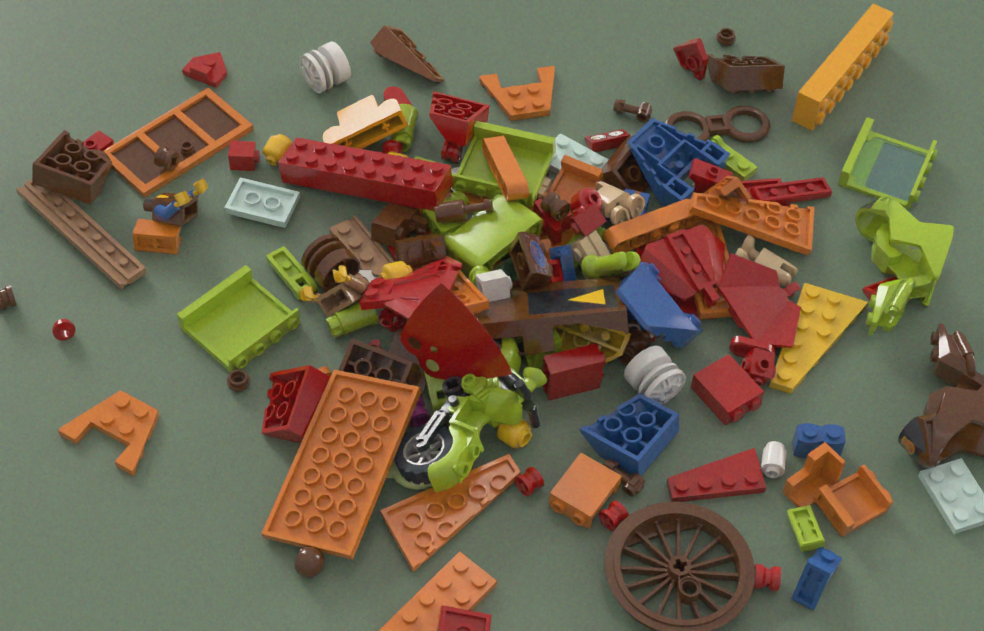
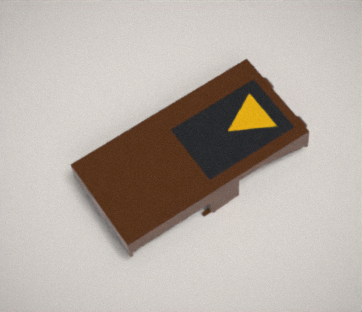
[474,276,641,356]

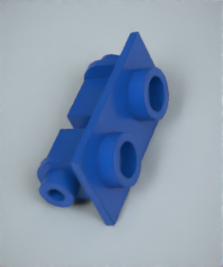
[549,244,576,282]

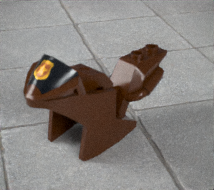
[898,323,984,468]

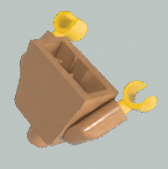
[300,265,369,317]

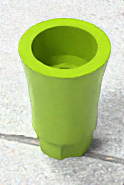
[391,104,419,152]
[325,299,379,339]

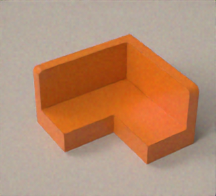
[702,176,751,200]
[782,442,845,507]

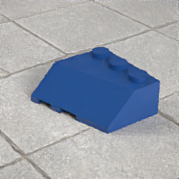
[580,393,679,476]

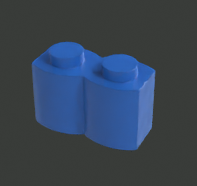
[792,423,846,458]

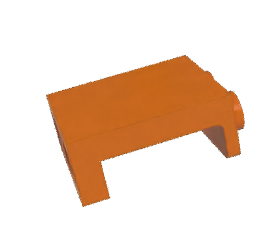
[542,155,603,215]
[549,453,622,529]
[813,464,893,537]

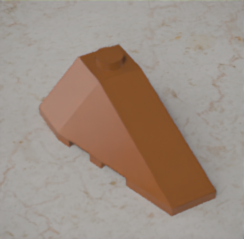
[370,25,444,83]

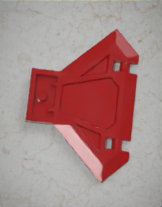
[359,256,462,320]

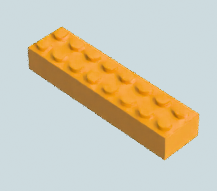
[791,4,894,131]

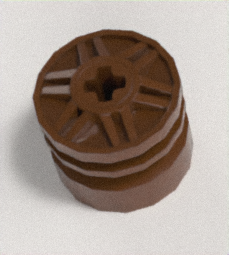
[301,234,361,292]

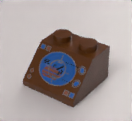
[509,231,553,291]

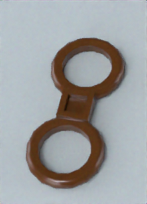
[665,106,770,142]

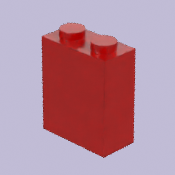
[542,343,606,401]
[690,354,764,426]

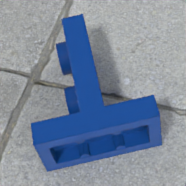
[791,547,842,610]

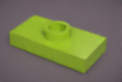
[787,505,825,552]

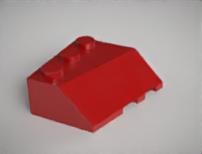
[429,91,490,147]
[261,365,330,443]

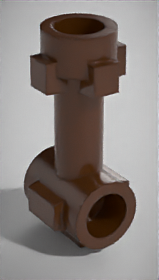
[613,99,652,122]
[603,459,645,497]

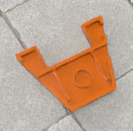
[479,66,555,121]
[58,390,159,476]

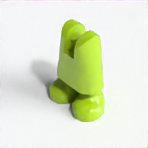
[581,251,640,279]

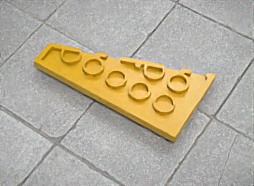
[769,283,868,394]

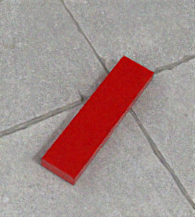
[750,177,833,204]

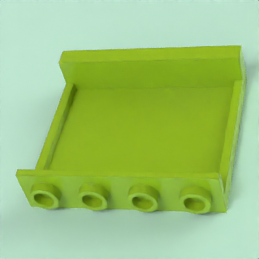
[452,121,556,207]
[177,265,301,373]

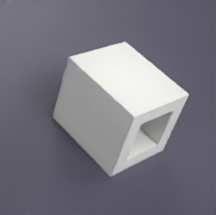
[476,269,512,302]

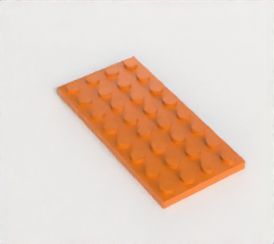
[261,370,421,560]

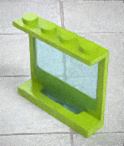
[838,117,938,210]

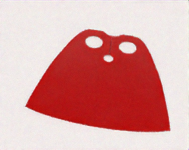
[401,283,513,380]

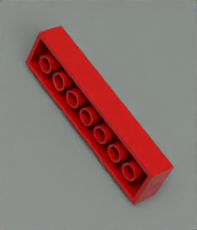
[278,137,453,211]

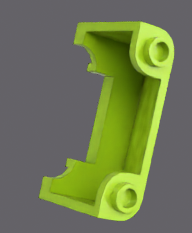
[444,194,543,279]

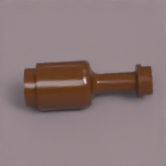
[435,198,493,224]

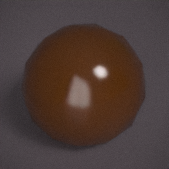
[294,546,325,578]

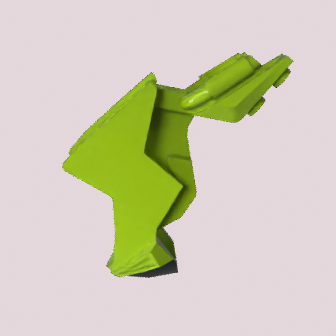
[855,196,954,336]

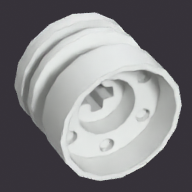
[299,41,351,94]
[624,346,686,405]

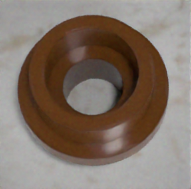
[716,28,736,46]
[227,369,250,392]

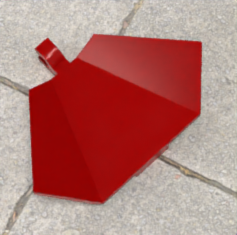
[640,225,725,308]
[718,253,801,348]

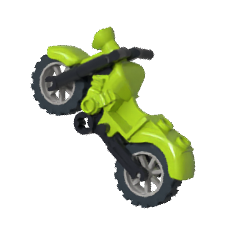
[394,337,547,493]

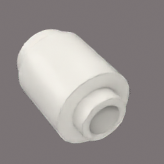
[761,441,787,478]

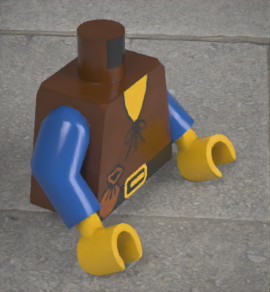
[143,179,208,226]

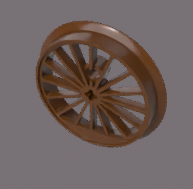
[605,502,755,631]

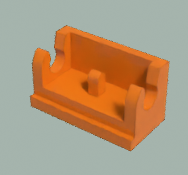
[132,219,182,254]

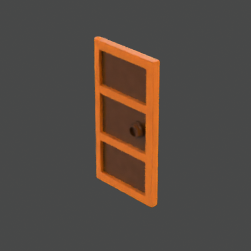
[104,88,254,198]

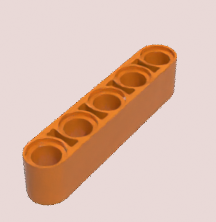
[482,136,529,201]
[602,199,702,253]

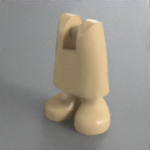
[594,181,645,225]
[735,234,798,287]

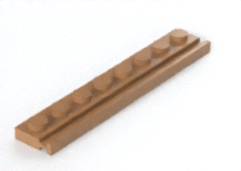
[16,179,147,290]
[329,215,408,321]

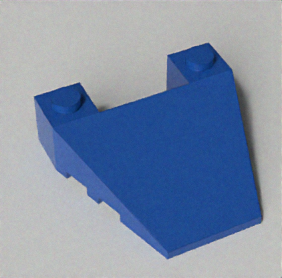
[627,118,730,207]
[616,262,703,348]

